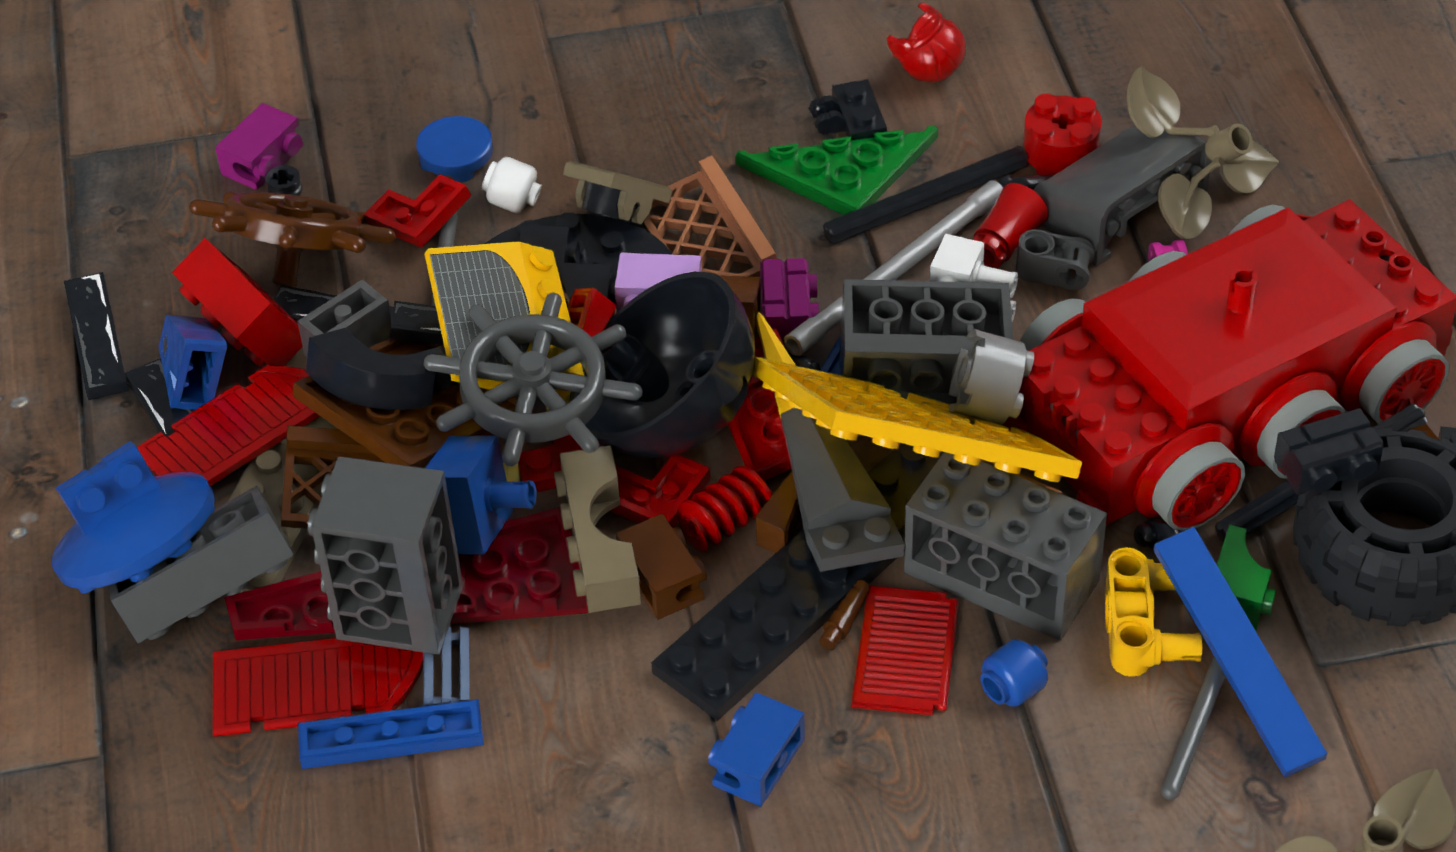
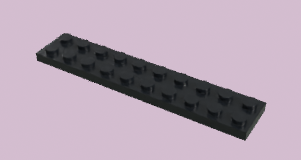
[651,443,982,721]

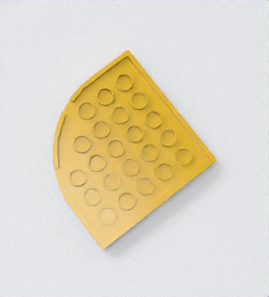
[753,357,1082,482]

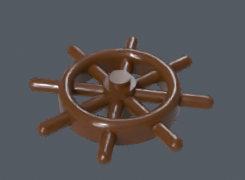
[189,192,396,286]

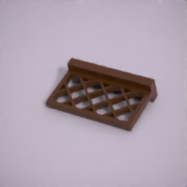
[280,426,386,529]

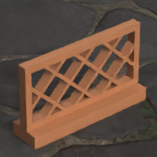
[642,155,777,279]

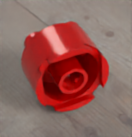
[1023,93,1102,176]

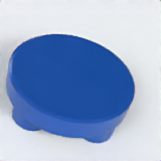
[416,116,493,182]

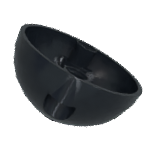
[569,271,755,458]

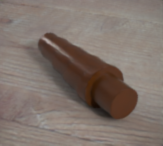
[819,580,869,650]

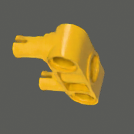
[1105,547,1202,677]

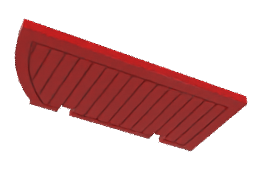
[137,364,320,486]
[213,638,423,737]

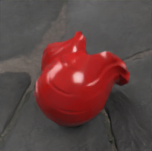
[887,2,966,83]

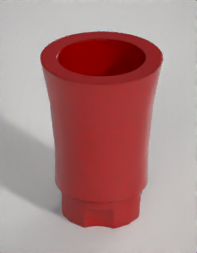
[972,183,1049,269]

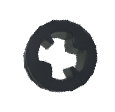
[266,165,302,196]

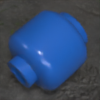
[980,639,1048,707]

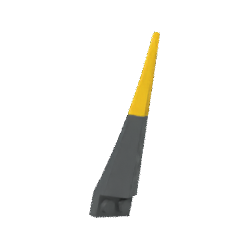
[756,312,905,572]

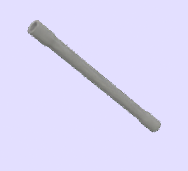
[784,180,1003,356]

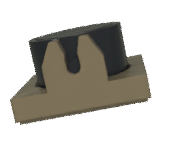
[563,161,672,224]

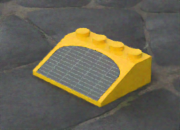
[424,242,584,400]

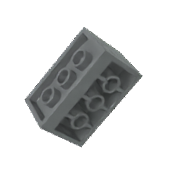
[840,279,1013,404]
[904,452,1107,641]
[308,456,463,655]

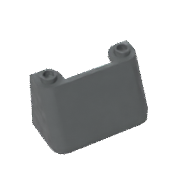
[1033,126,1211,267]

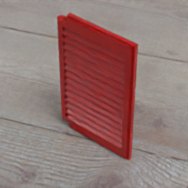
[851,585,959,716]

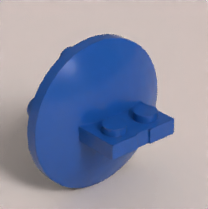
[51,441,215,593]

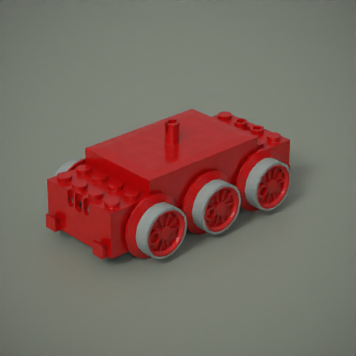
[1002,199,1456,531]

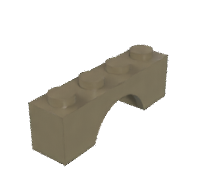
[554,445,641,613]

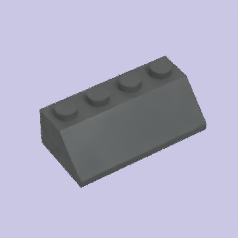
[108,486,294,643]

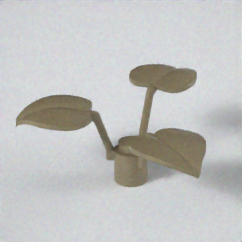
[1127,66,1279,240]
[1275,768,1455,852]

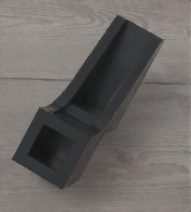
[519,225,616,319]

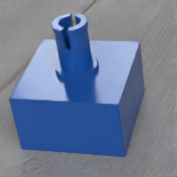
[425,436,537,554]

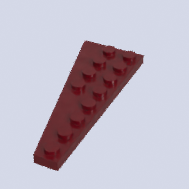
[224,507,593,641]

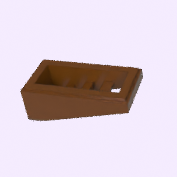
[756,471,801,553]

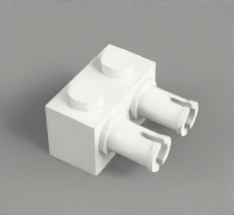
[930,233,1018,322]

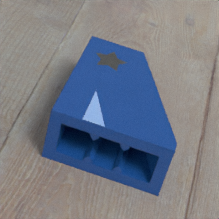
[159,315,227,410]

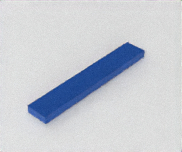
[1154,527,1327,778]

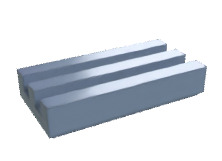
[423,627,470,706]

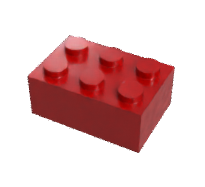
[171,238,303,367]

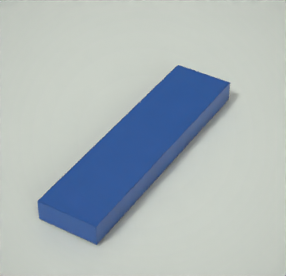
[298,699,484,769]

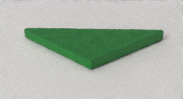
[735,126,938,215]

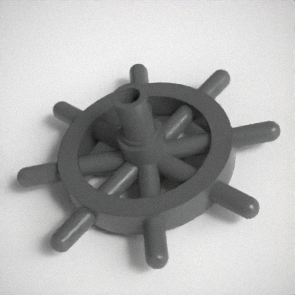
[423,292,642,466]

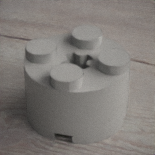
[949,329,1034,425]

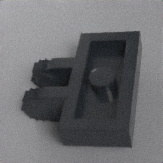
[808,79,887,141]

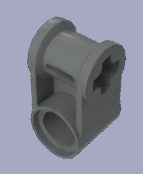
[1016,230,1095,290]

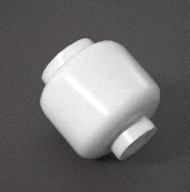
[482,157,542,213]

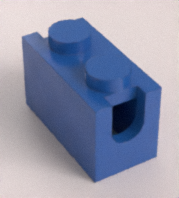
[708,692,805,807]

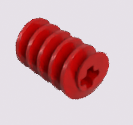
[677,466,772,552]

